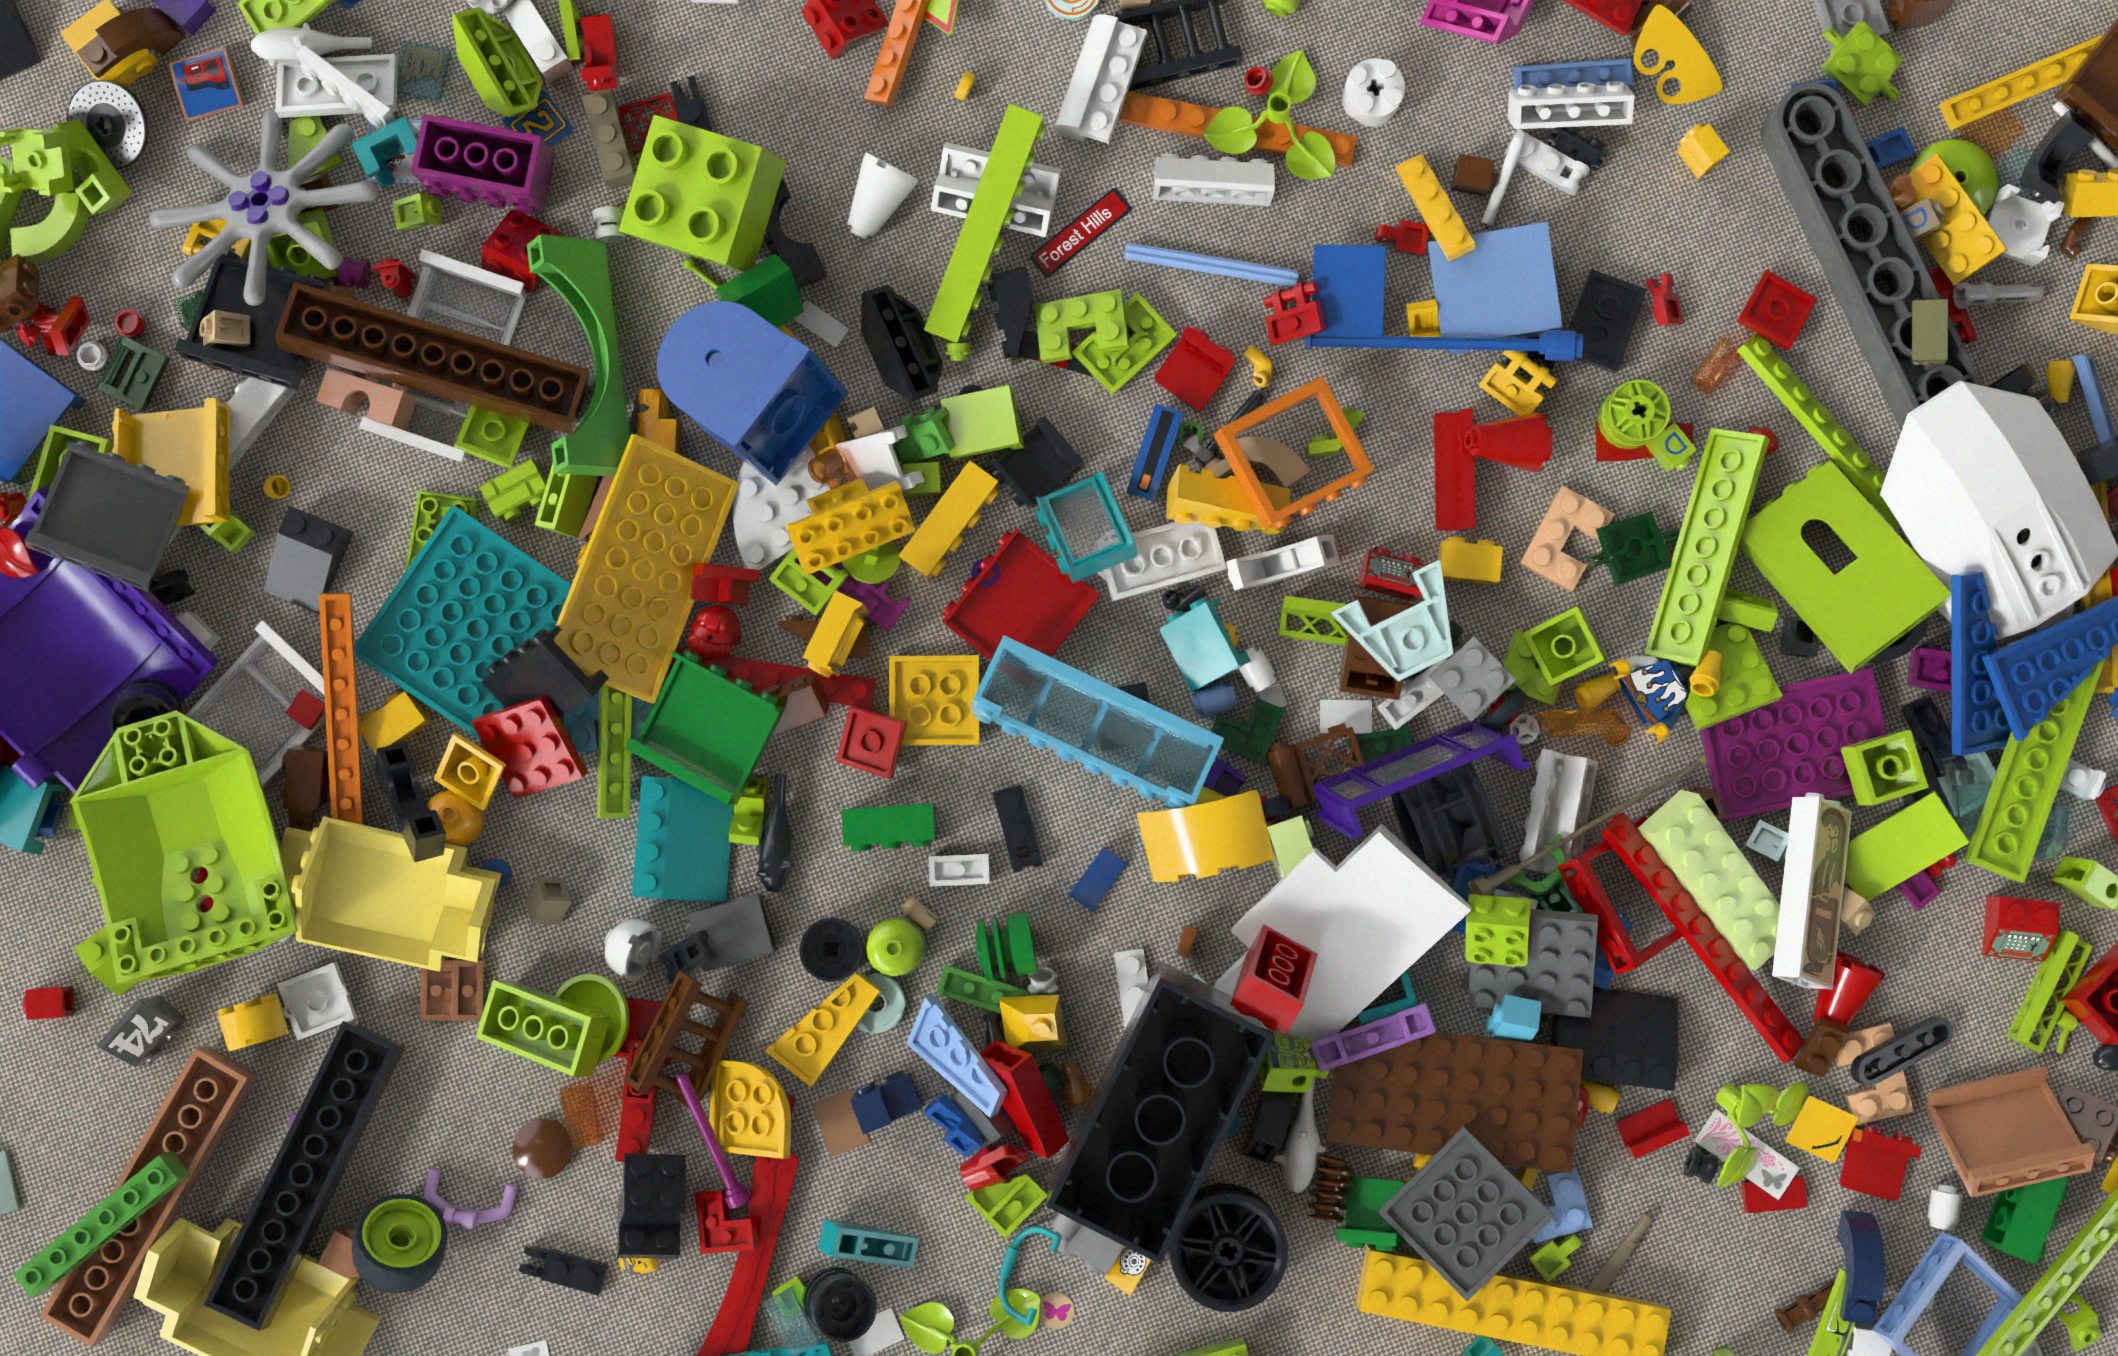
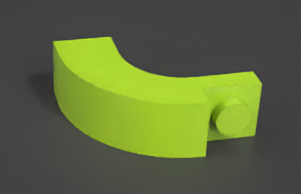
[10,169,90,263]

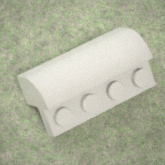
[1054,15,1148,144]
[931,142,1061,237]
[1519,749,1598,874]

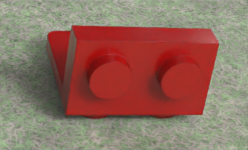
[801,0,888,60]
[481,209,562,294]
[1154,326,1236,412]
[1839,1125,1922,1201]

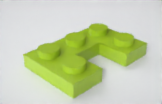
[1034,289,1130,364]
[1072,292,1178,396]

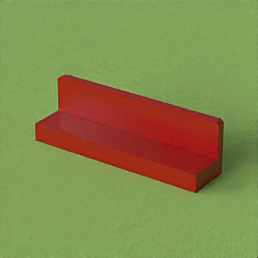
[1433,409,1475,531]

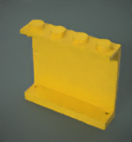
[112,398,230,527]

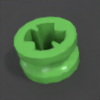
[1177,421,1204,449]

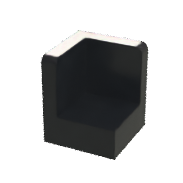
[1779,617,1819,658]

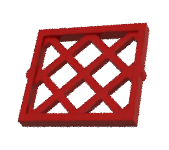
[619,92,679,154]

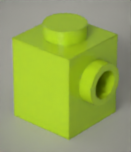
[902,462,942,498]

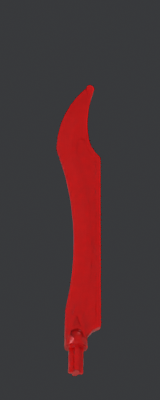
[696,1093,800,1356]

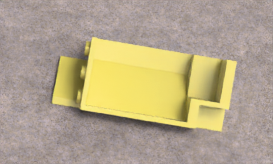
[280,816,502,972]
[134,1218,382,1356]

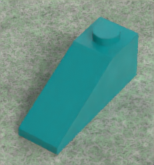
[817,1219,919,1268]

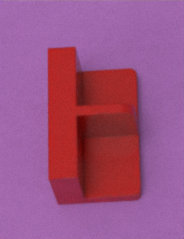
[690,563,760,606]

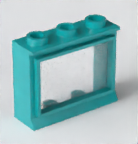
[1034,470,1138,583]

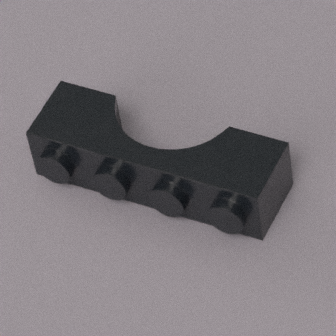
[766,178,827,290]
[375,742,446,863]

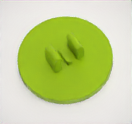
[841,540,900,584]

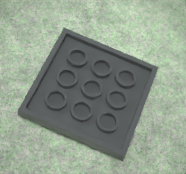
[1469,909,1598,1018]
[1378,1125,1555,1301]

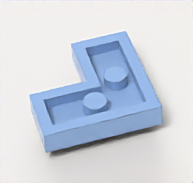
[1532,1167,1593,1243]

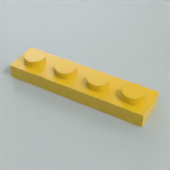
[1395,153,1476,262]

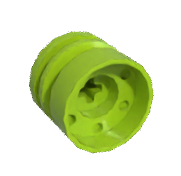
[1597,379,1671,449]

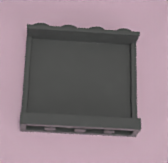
[25,441,189,592]

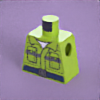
[1258,1031,1329,1093]

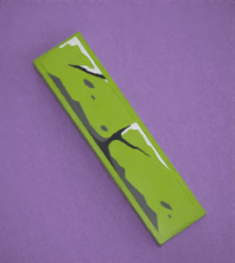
[1807,1268,1855,1356]

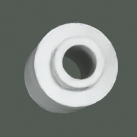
[1239,646,1276,693]
[1927,1184,1963,1231]

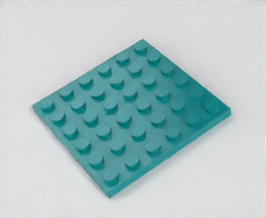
[355,504,572,740]

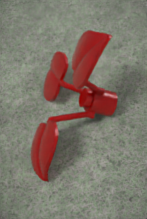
[0,491,40,578]

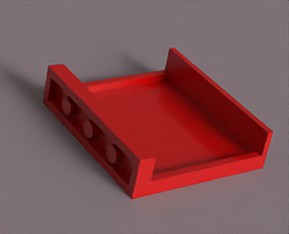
[941,528,1101,689]

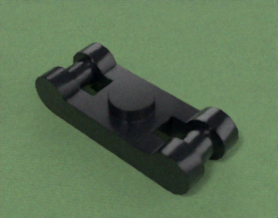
[659,930,717,984]

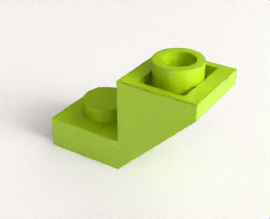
[1305,408,1364,459]
[729,777,769,846]

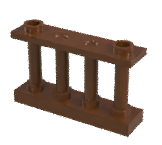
[624,971,749,1110]

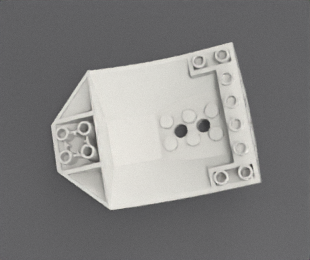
[1879,380,2118,641]

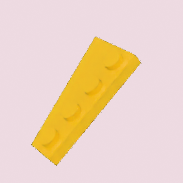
[765,972,882,1087]

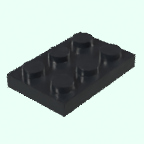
[1568,269,1647,374]

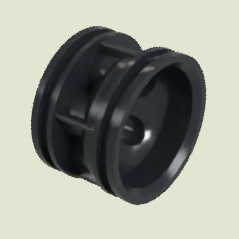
[1388,752,1504,880]

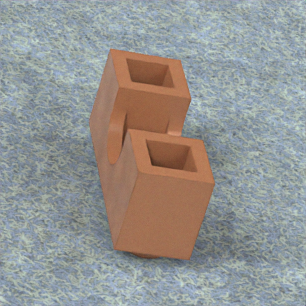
[316,367,417,431]

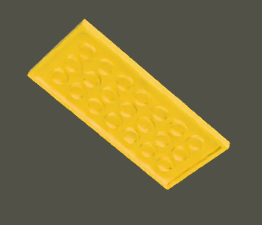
[554,434,740,704]

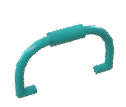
[998,1225,1061,1326]

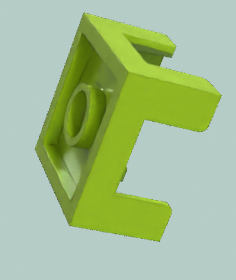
[0,127,74,196]

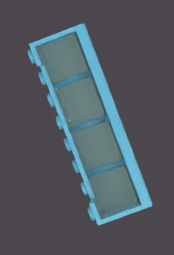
[970,635,1224,809]

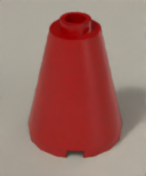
[1464,413,1553,473]
[1813,950,1886,1026]

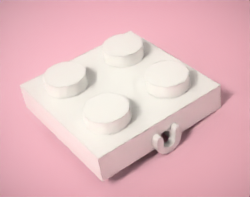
[277,962,357,1040]

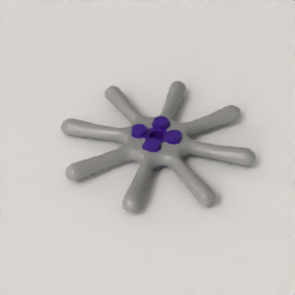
[149,108,379,306]

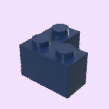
[850,1070,924,1135]

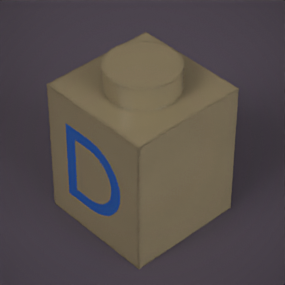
[1899,197,1947,243]

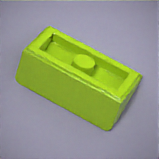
[1717,588,1779,632]

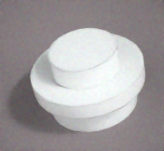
[77,341,108,371]

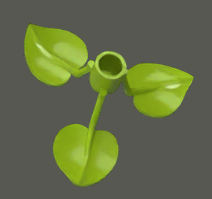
[1203,50,1335,180]
[1715,1082,1810,1188]
[900,1288,1041,1356]

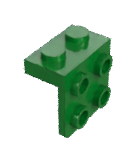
[1336,1176,1406,1251]

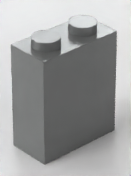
[686,894,777,972]

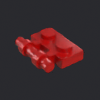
[1263,281,1327,346]

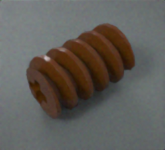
[1307,1155,1355,1223]

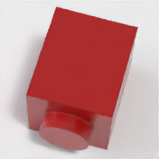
[22,986,74,1020]

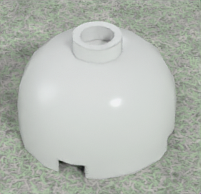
[604,919,662,981]

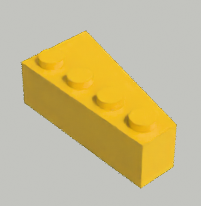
[1166,464,1291,535]

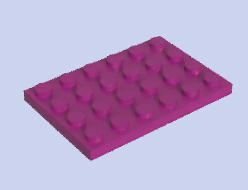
[1700,668,1887,821]

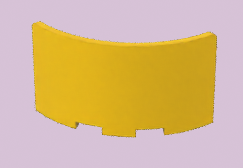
[1137,790,1275,882]

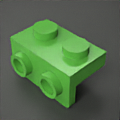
[893,407,954,464]

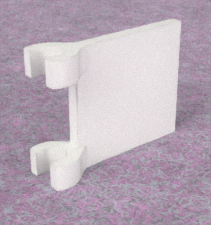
[836,425,924,491]

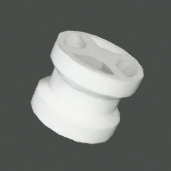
[1505,714,1539,745]

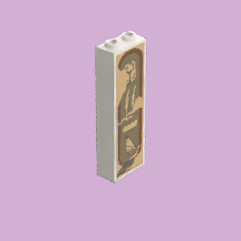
[1772,793,1852,989]

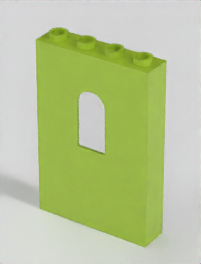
[1738,460,1951,674]

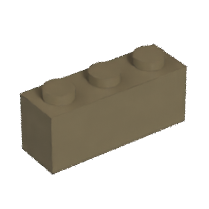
[581,89,636,190]

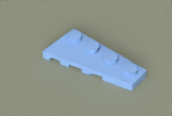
[906,994,1008,1117]

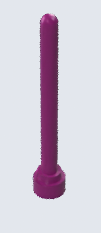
[676,1072,751,1209]

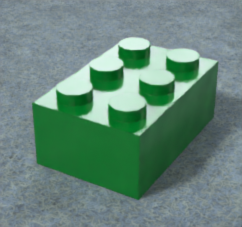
[841,803,938,852]
[1980,1177,2069,1265]

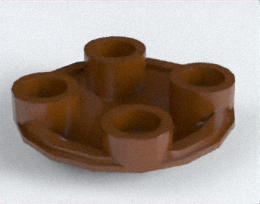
[512,1118,572,1179]

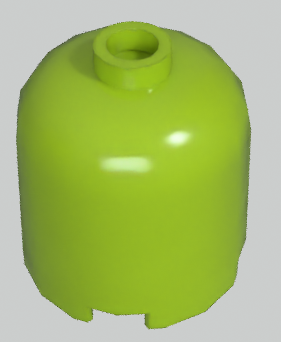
[866,916,927,977]

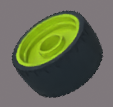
[352,1194,447,1293]

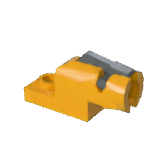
[630,389,681,455]

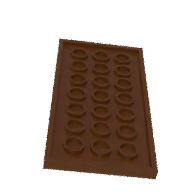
[1326,1022,1583,1173]

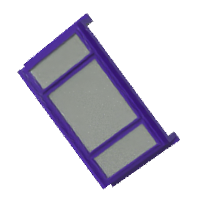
[1312,720,1531,839]

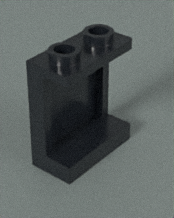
[990,416,1083,510]

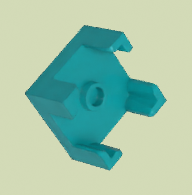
[351,117,419,189]

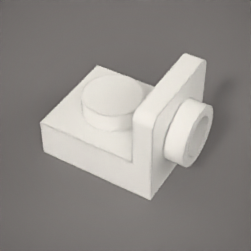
[2059,759,2107,800]

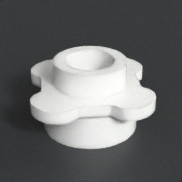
[1028,966,1058,994]

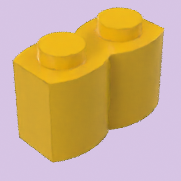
[1676,123,1731,179]

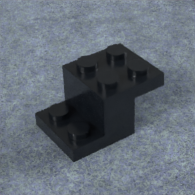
[617,1153,686,1259]

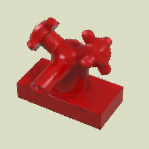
[16,296,91,356]

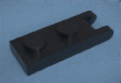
[1901,697,1968,778]

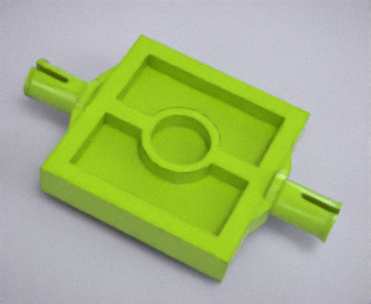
[1820,21,1904,107]

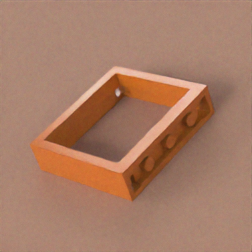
[1213,376,1375,530]

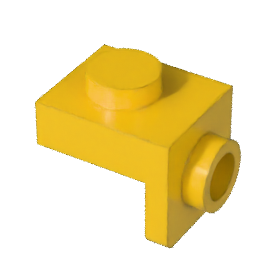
[1406,299,1441,350]

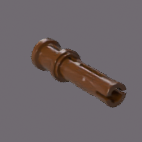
[1774,1279,1836,1335]

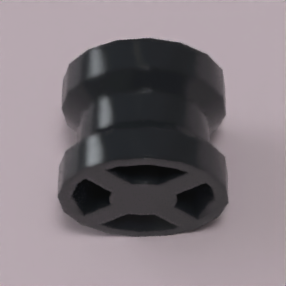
[1683,1147,1719,1184]

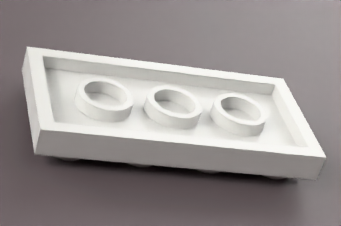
[275,54,398,118]
[1096,522,1227,602]

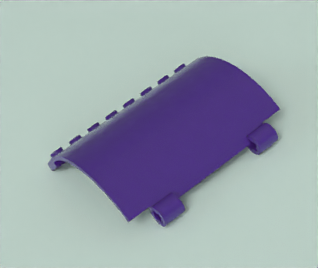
[0,486,220,794]

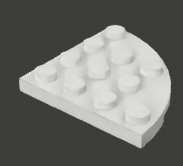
[733,445,836,572]

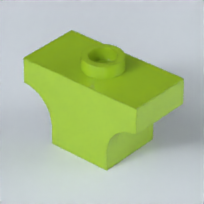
[199,505,256,555]

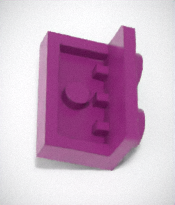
[1907,644,1952,693]

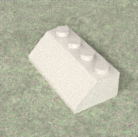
[1153,154,1275,206]

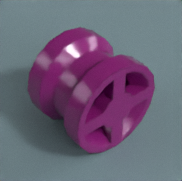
[339,257,371,289]

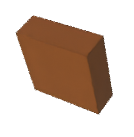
[1176,925,1198,958]

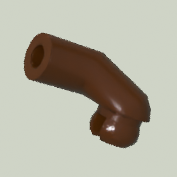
[2060,217,2093,259]

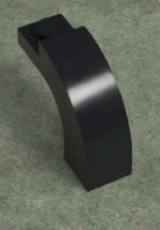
[2021,109,2094,204]

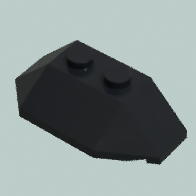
[861,285,943,401]

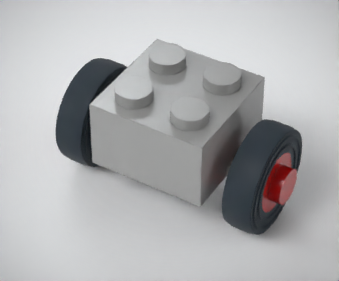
[1429,620,1528,732]

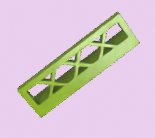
[1278,595,1348,646]
[2006,930,2093,1054]

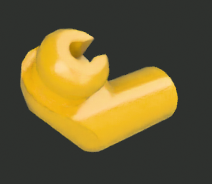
[1243,345,1273,388]

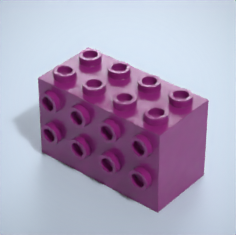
[411,114,555,215]

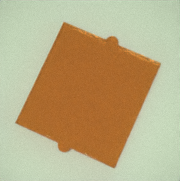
[1957,109,2025,159]

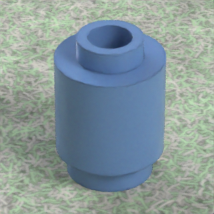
[1191,682,1237,719]

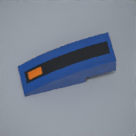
[1126,403,1184,502]

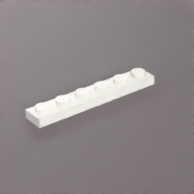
[1114,948,1148,1029]

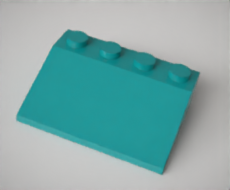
[632,776,734,903]

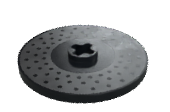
[67,80,149,170]

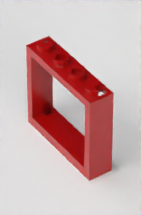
[1557,816,1683,975]

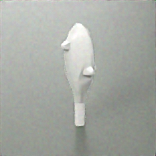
[251,23,372,66]
[1274,1077,1326,1193]

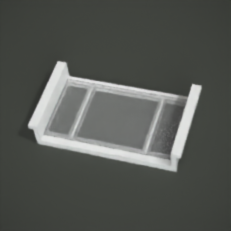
[359,249,527,463]
[185,620,326,789]

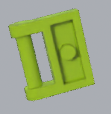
[769,547,849,617]

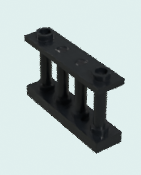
[1113,0,1243,92]

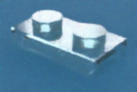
[763,1287,820,1356]

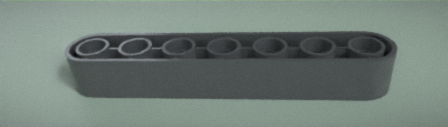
[1761,83,1983,431]

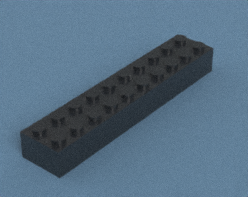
[204,1021,406,1331]

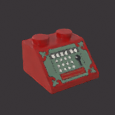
[1357,547,1427,602]
[1982,896,2060,962]

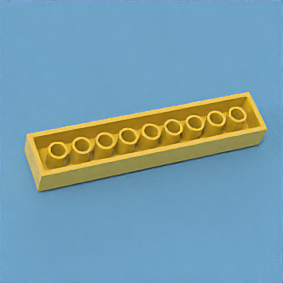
[1355,1245,1671,1356]

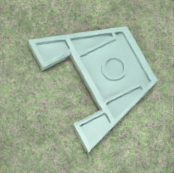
[1330,560,1453,682]

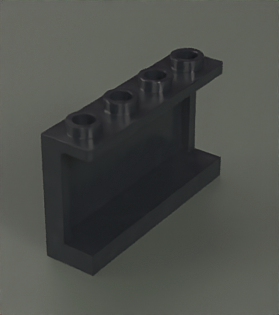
[481,625,609,717]

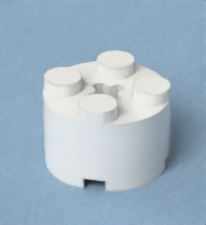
[1342,58,1405,127]

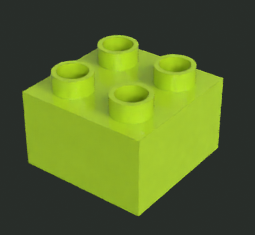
[618,115,787,273]

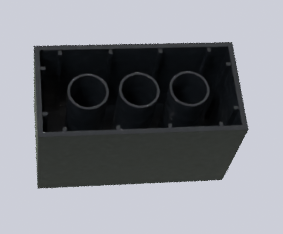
[1046,960,1275,1264]

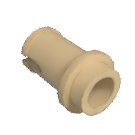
[900,895,940,932]

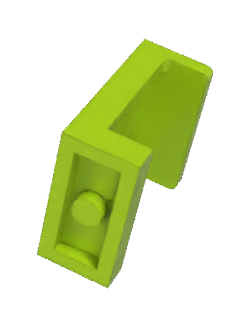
[938,385,1025,462]

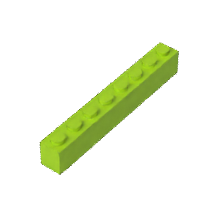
[924,103,1048,343]

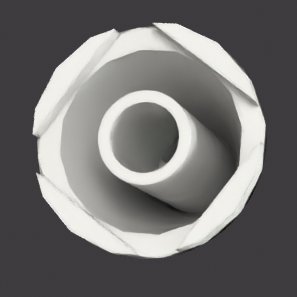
[847,152,919,239]

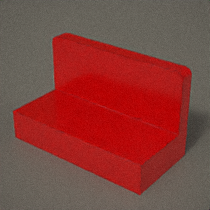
[1615,1099,1691,1159]

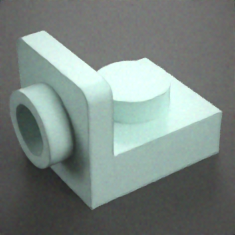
[1745,819,1788,867]

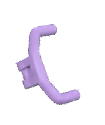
[424,1168,518,1229]

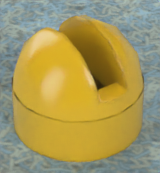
[263,475,290,499]

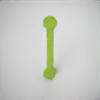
[683,259,720,289]

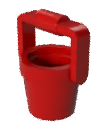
[960,1144,1029,1191]

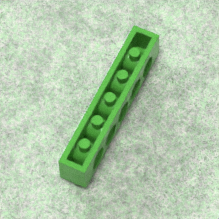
[13,1151,191,1298]

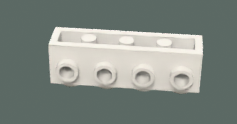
[1508,81,1635,129]

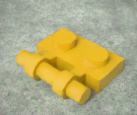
[1478,350,1558,416]

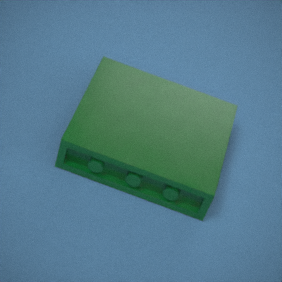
[625,650,785,805]

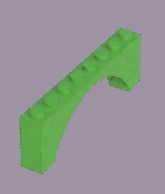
[527,234,630,477]

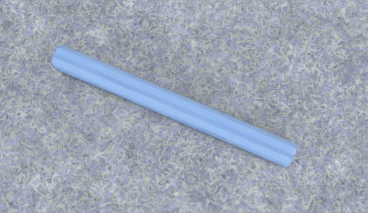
[1124,242,1299,287]

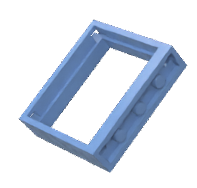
[1872,1232,2024,1356]

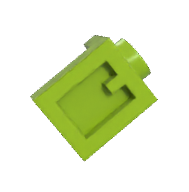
[392,193,443,232]

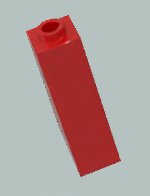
[979,1040,1070,1159]

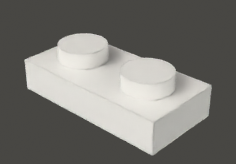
[928,854,990,887]

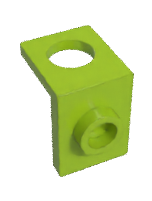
[2055,1290,2102,1352]

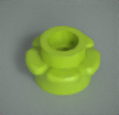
[944,342,973,361]

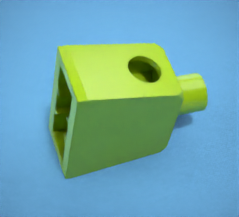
[2050,855,2118,911]

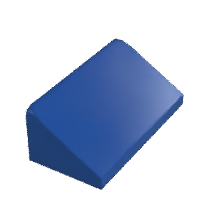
[1068,846,1127,912]

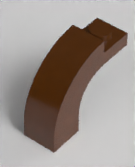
[76,7,186,78]

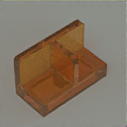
[559,1082,604,1149]

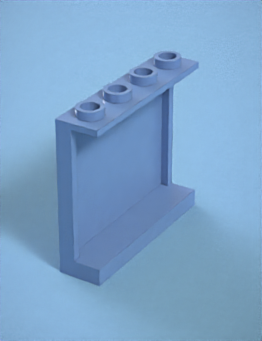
[1428,222,1563,355]

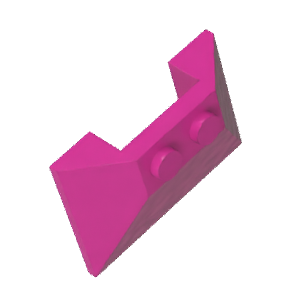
[1420,0,1535,44]

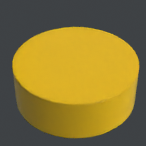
[954,70,976,101]

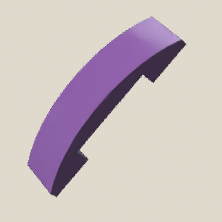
[1310,1003,1436,1072]

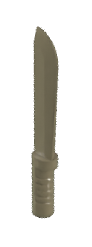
[1586,1213,1654,1292]

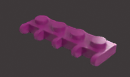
[796,559,912,633]

